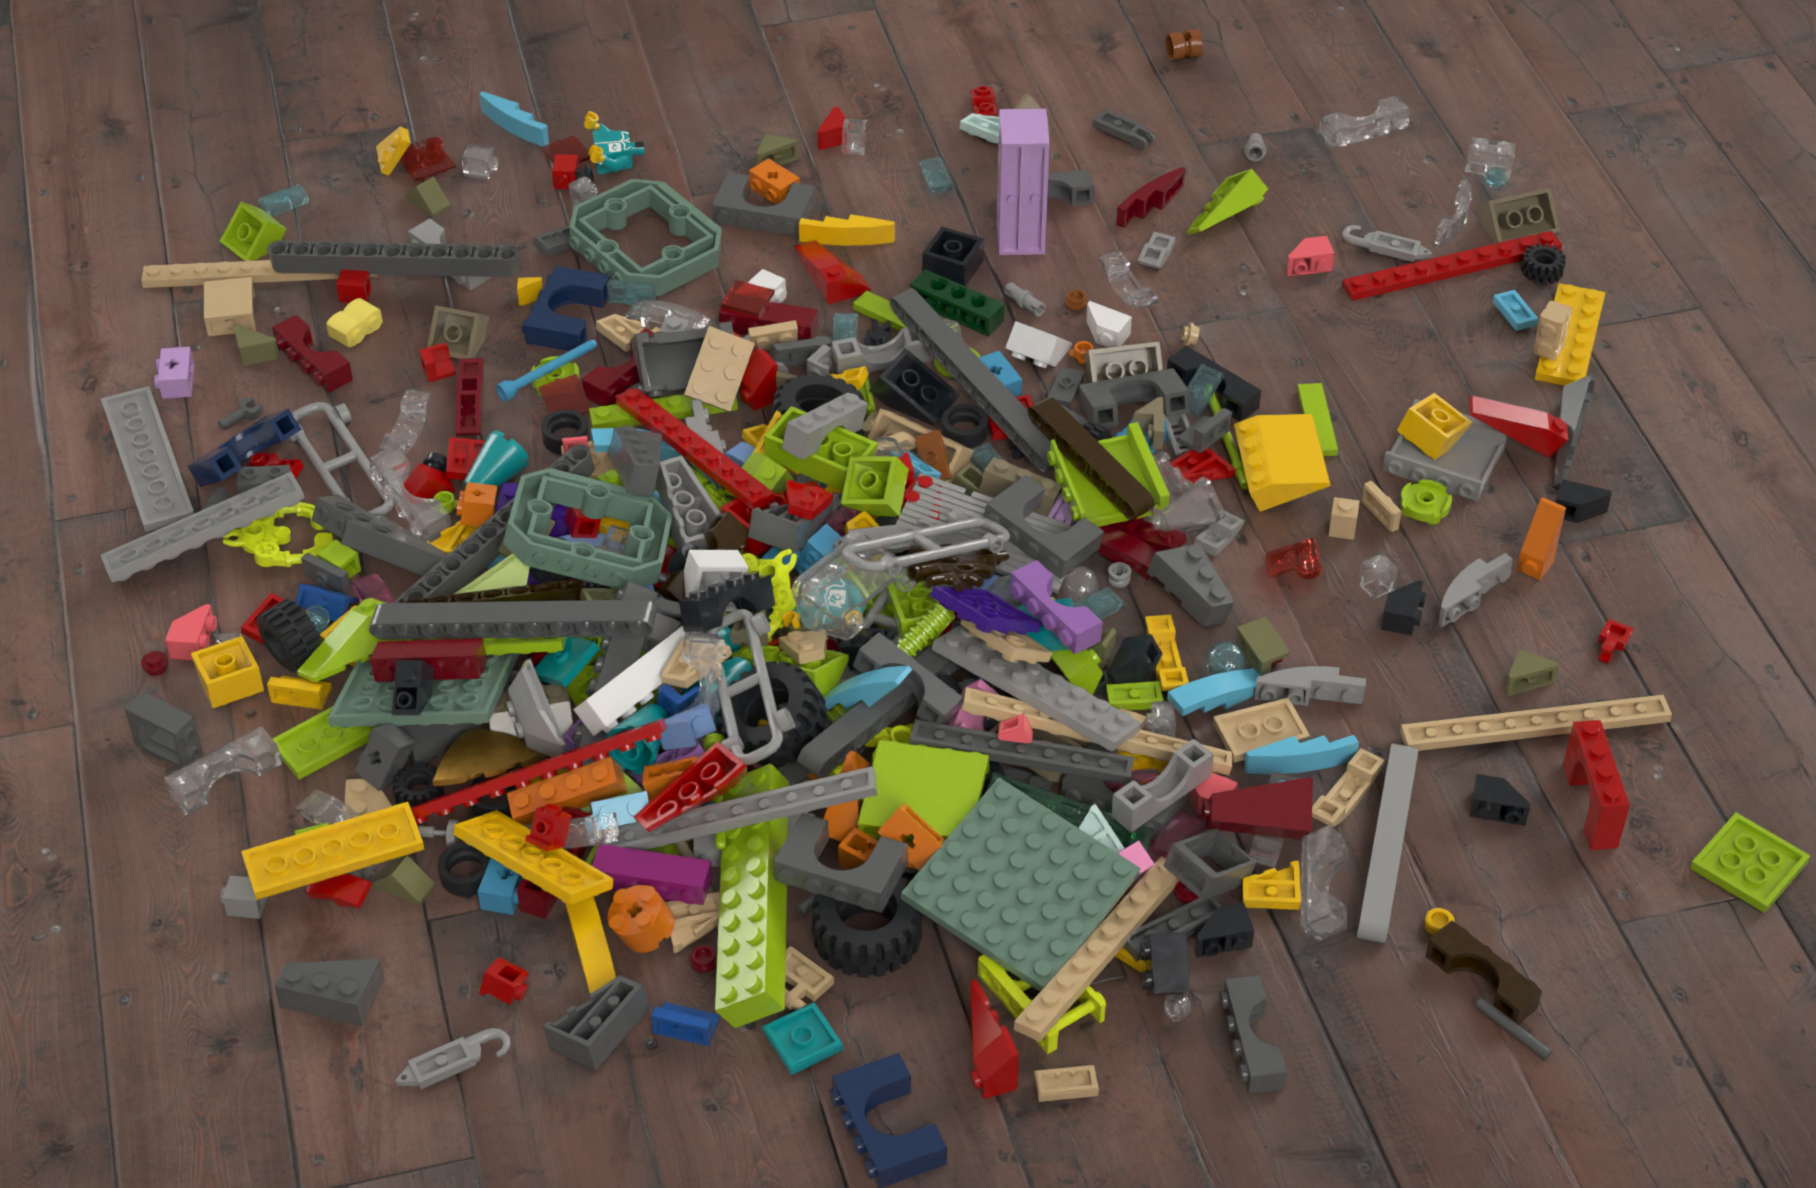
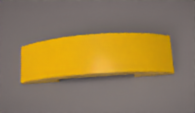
[1145,615,1189,691]

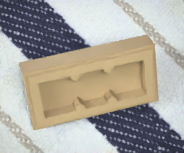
[1362,481,1402,532]
[1034,1065,1099,1102]

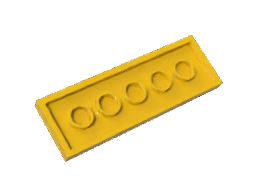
[1535,283,1606,386]
[241,802,425,900]
[453,810,613,905]

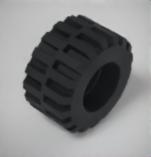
[257,599,322,672]

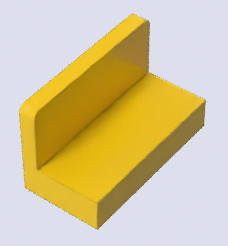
[267,676,332,710]

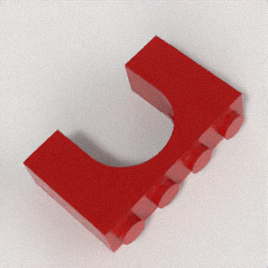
[1563,720,1630,850]

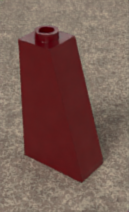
[1202,778,1313,840]

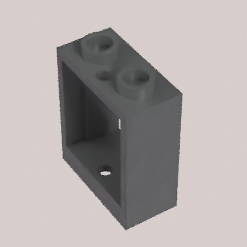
[125,691,203,770]
[1163,828,1257,900]

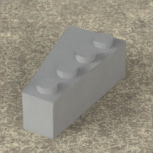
[656,455,721,551]

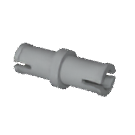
[1004,282,1046,317]

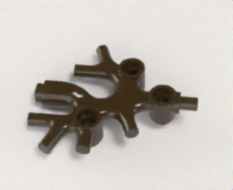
[907,544,1009,592]

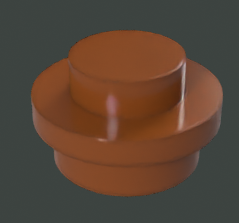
[1065,289,1088,311]

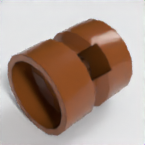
[1165,28,1203,61]

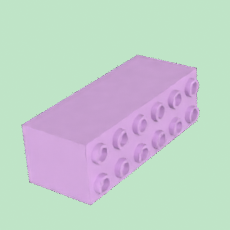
[997,109,1050,255]

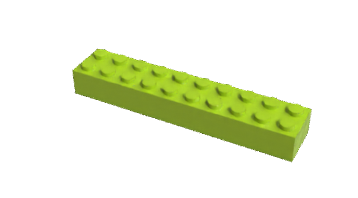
[715,763,789,1028]

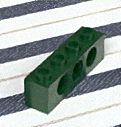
[910,269,1004,337]

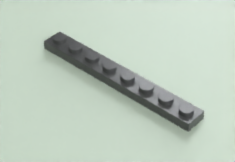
[909,720,1134,784]

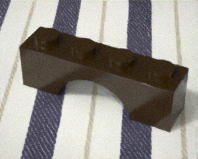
[657,512,749,603]
[1425,921,1542,1025]

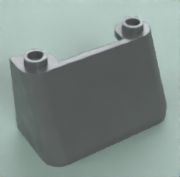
[631,321,734,398]

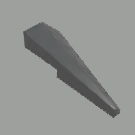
[1553,374,1596,490]

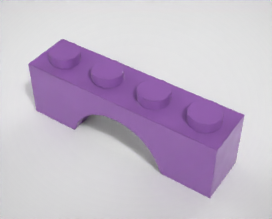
[1009,560,1103,654]

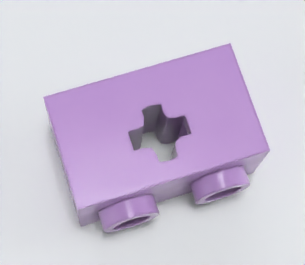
[154,347,195,399]

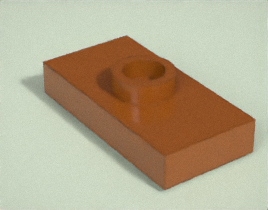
[915,430,952,481]

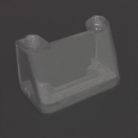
[1144,451,1226,532]
[792,534,918,641]

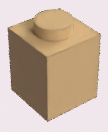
[1328,497,1360,540]

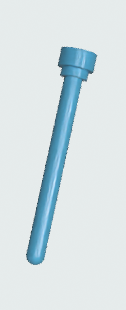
[496,340,597,402]

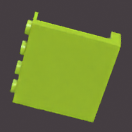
[1047,422,1170,527]
[858,740,990,844]

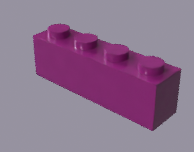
[592,844,712,905]

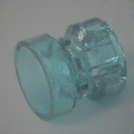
[305,605,330,635]

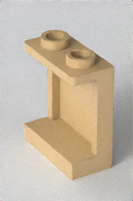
[204,277,256,336]

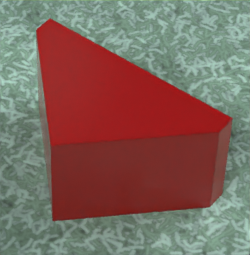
[817,106,851,150]
[400,463,455,508]

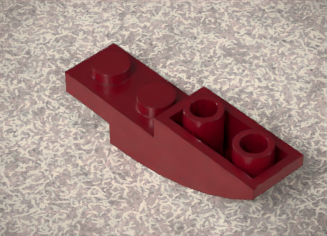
[1106,517,1187,551]

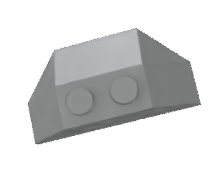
[505,659,566,757]

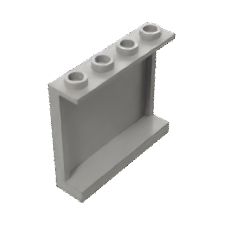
[1382,399,1508,502]

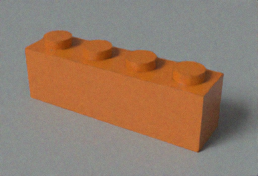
[507,757,628,828]

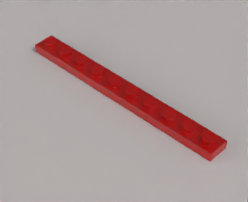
[1342,231,1562,301]
[615,388,775,509]
[410,718,667,825]

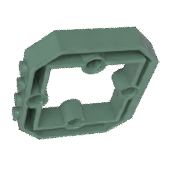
[569,179,722,296]
[503,468,672,590]

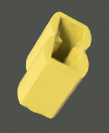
[326,298,383,348]

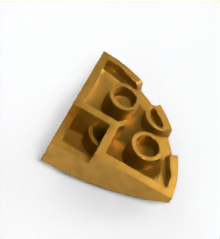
[433,729,546,786]

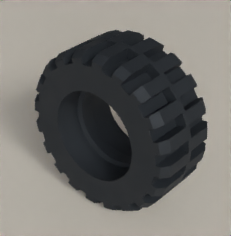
[771,373,867,436]
[717,661,827,768]
[812,866,922,978]

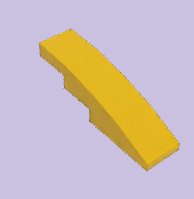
[799,214,895,246]
[565,896,616,995]

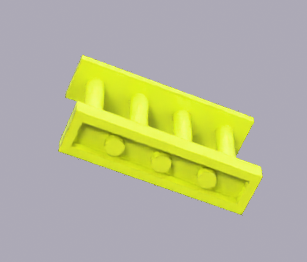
[978,955,1106,1054]

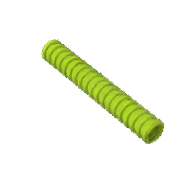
[827,602,953,723]

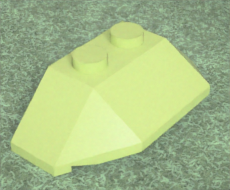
[454,553,530,594]

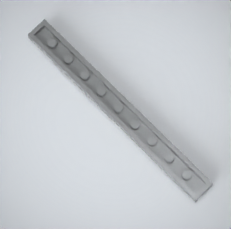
[602,766,878,850]

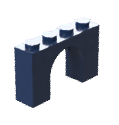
[522,266,611,351]
[187,408,302,487]
[829,1053,947,1188]

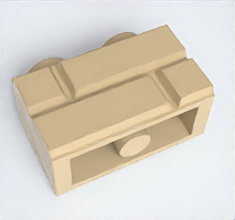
[1533,301,1572,360]

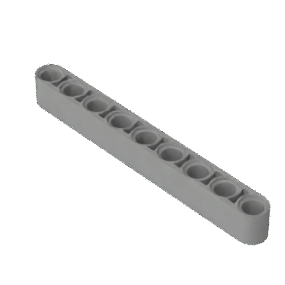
[1357,743,1419,944]

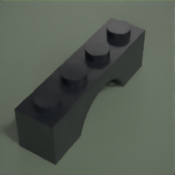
[1167,345,1261,422]
[679,571,776,632]

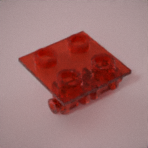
[400,136,456,181]

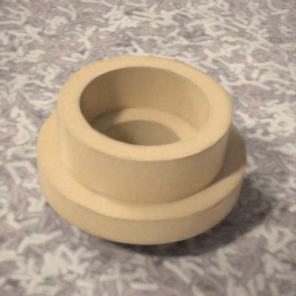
[1180,322,1199,346]

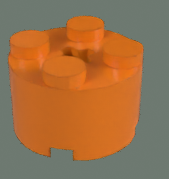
[608,885,675,953]

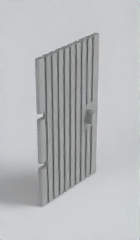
[895,473,1072,594]

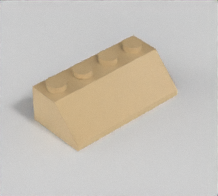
[868,408,974,483]

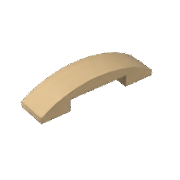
[1312,748,1385,827]

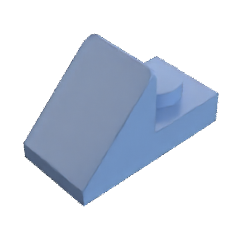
[659,703,716,750]

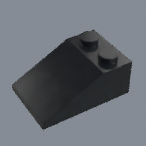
[869,348,961,426]

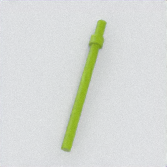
[1203,385,1248,489]

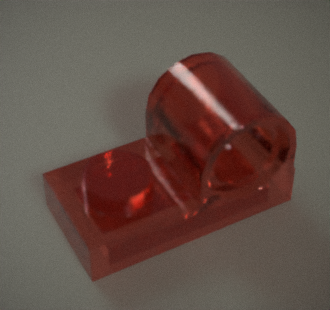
[1265,537,1322,579]

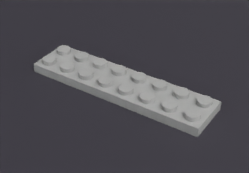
[101,386,194,533]
[100,472,305,583]
[931,624,1142,752]

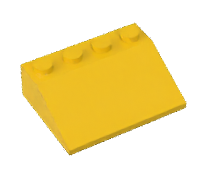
[1234,414,1331,512]

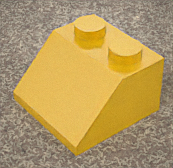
[1397,393,1473,460]
[191,636,264,709]

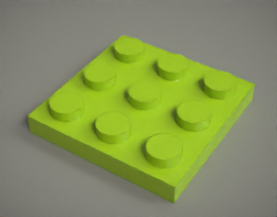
[1690,812,1810,913]

